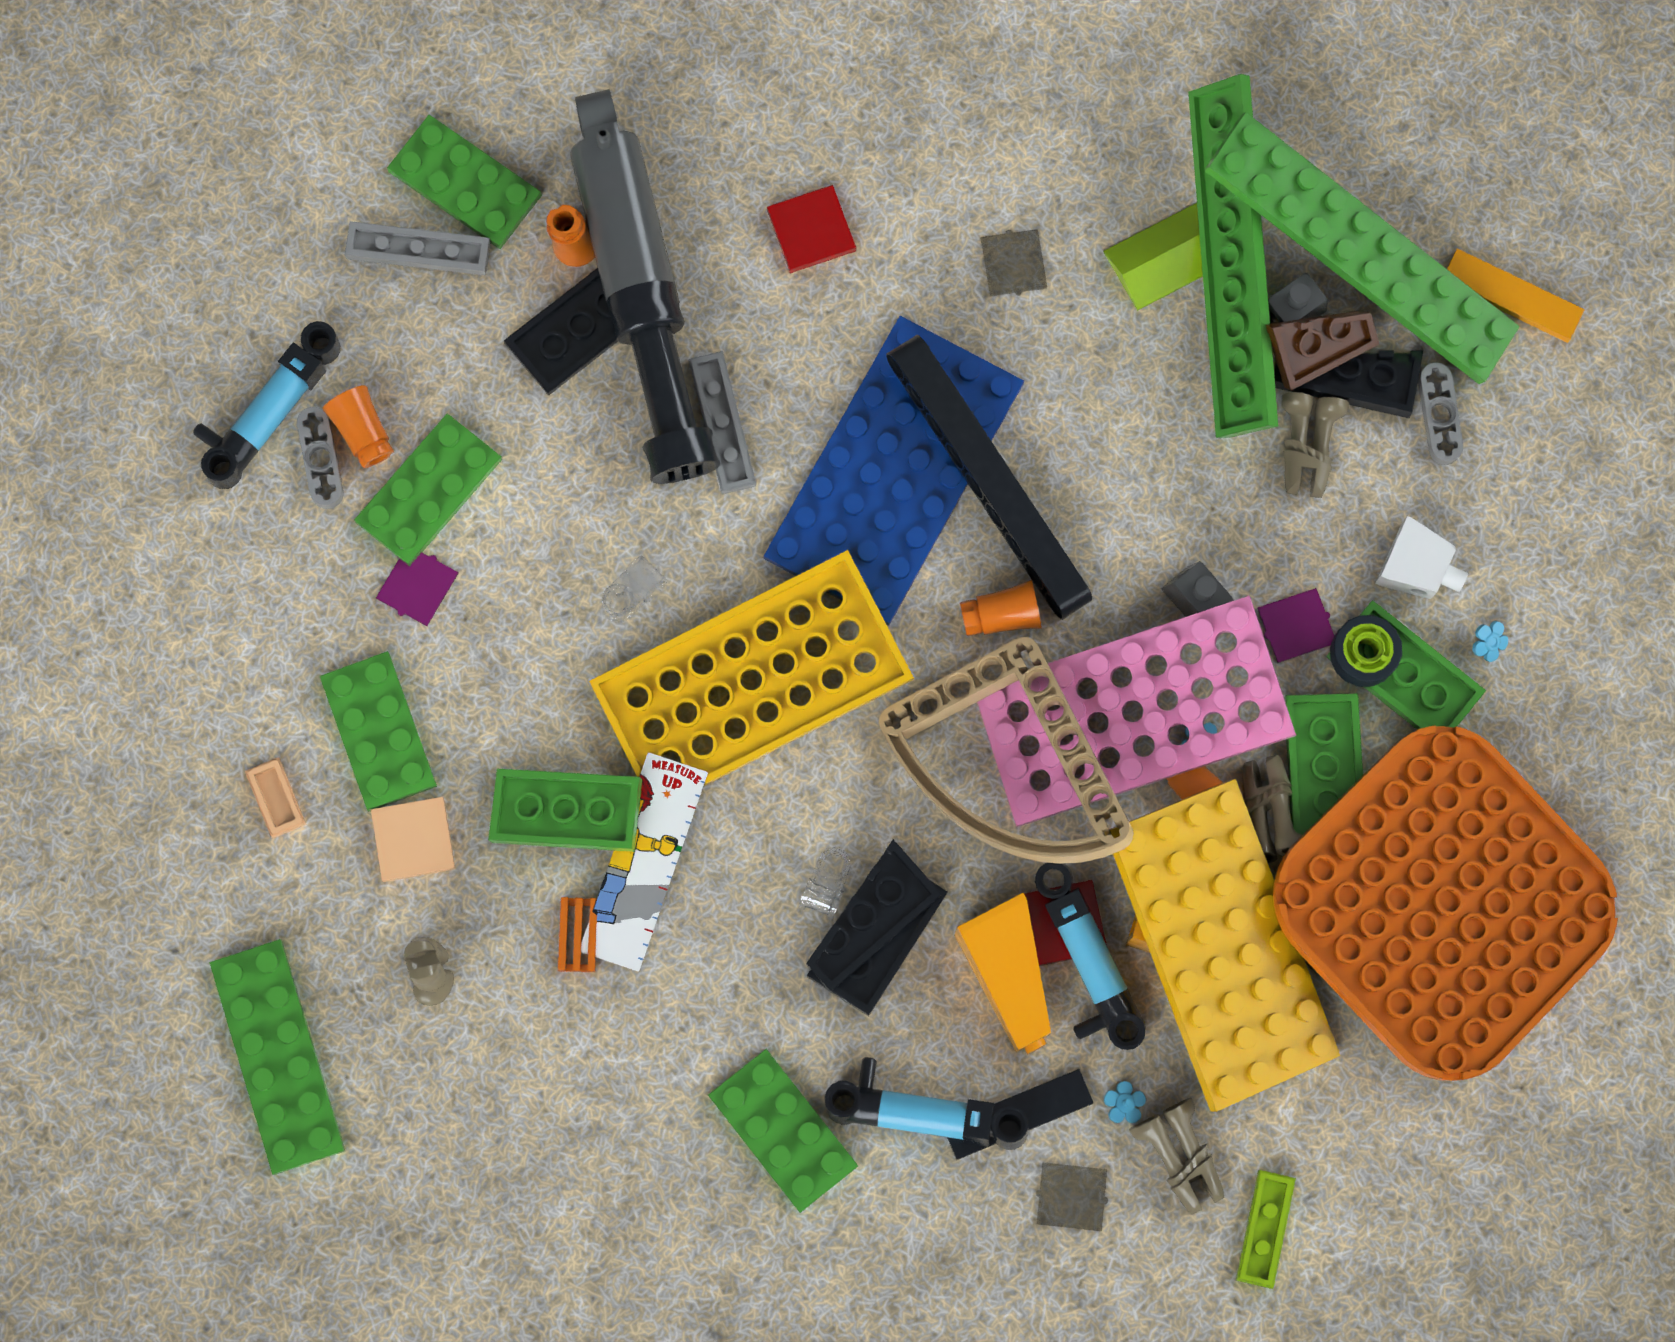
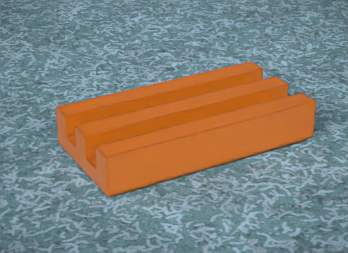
[558,897,597,972]

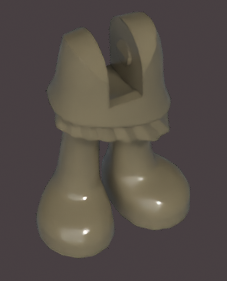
[1282,392,1349,498]
[1243,755,1302,863]
[404,937,454,1006]
[1129,1098,1225,1214]

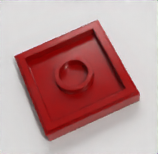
[767,185,856,273]
[1024,880,1107,966]

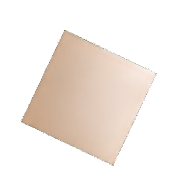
[371,797,456,882]

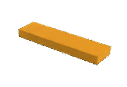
[1447,248,1585,343]

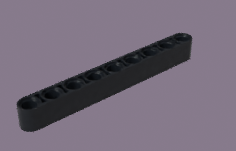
[886,335,1093,620]

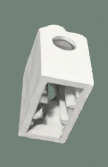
[1375,516,1468,599]

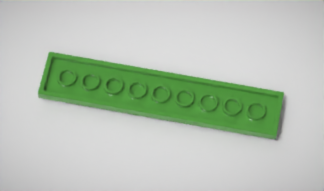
[1188,74,1278,438]
[1204,112,1520,384]

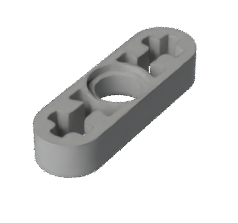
[1418,362,1463,465]
[297,407,344,509]

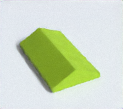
[1103,203,1203,311]

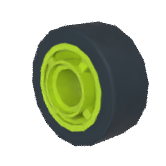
[1330,615,1402,687]

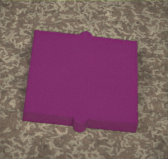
[376,552,459,626]
[1257,588,1334,663]

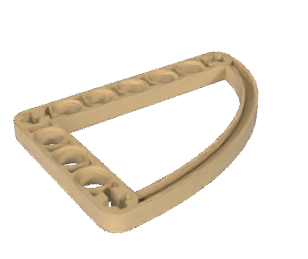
[879,637,1134,864]

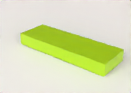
[1235,1170,1296,1289]

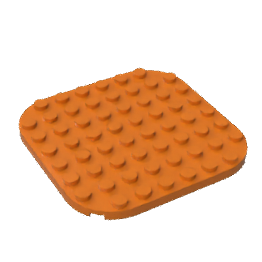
[1273,725,1618,1081]

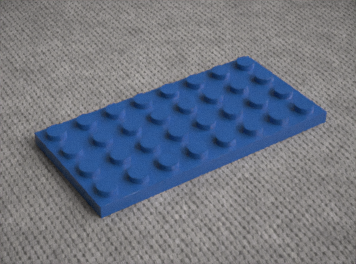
[763,316,1024,626]

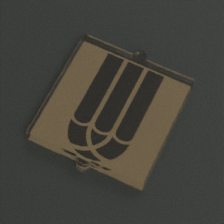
[980,229,1047,296]
[1036,1162,1108,1231]

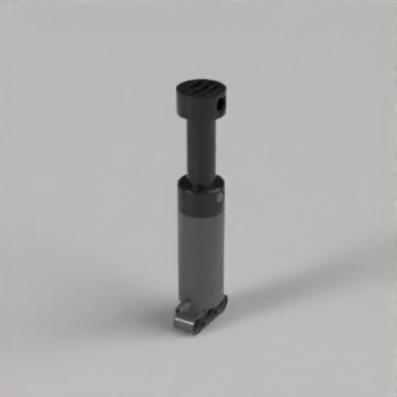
[570,89,720,484]

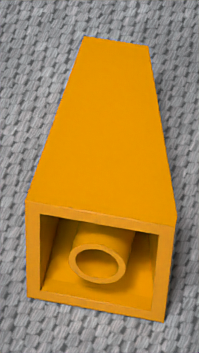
[954,893,1051,1054]

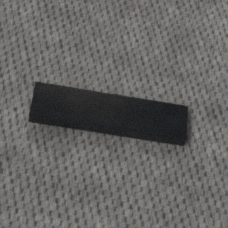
[947,1069,1094,1161]

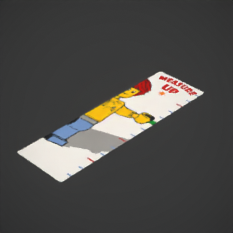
[581,753,708,971]

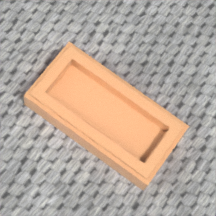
[245,757,307,839]

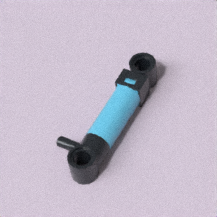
[193,321,341,489]
[1035,862,1146,1050]
[825,1057,1029,1150]

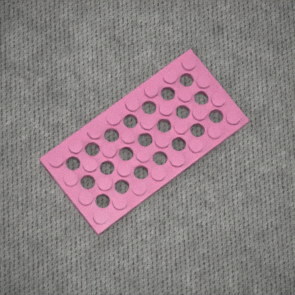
[977,596,1296,827]

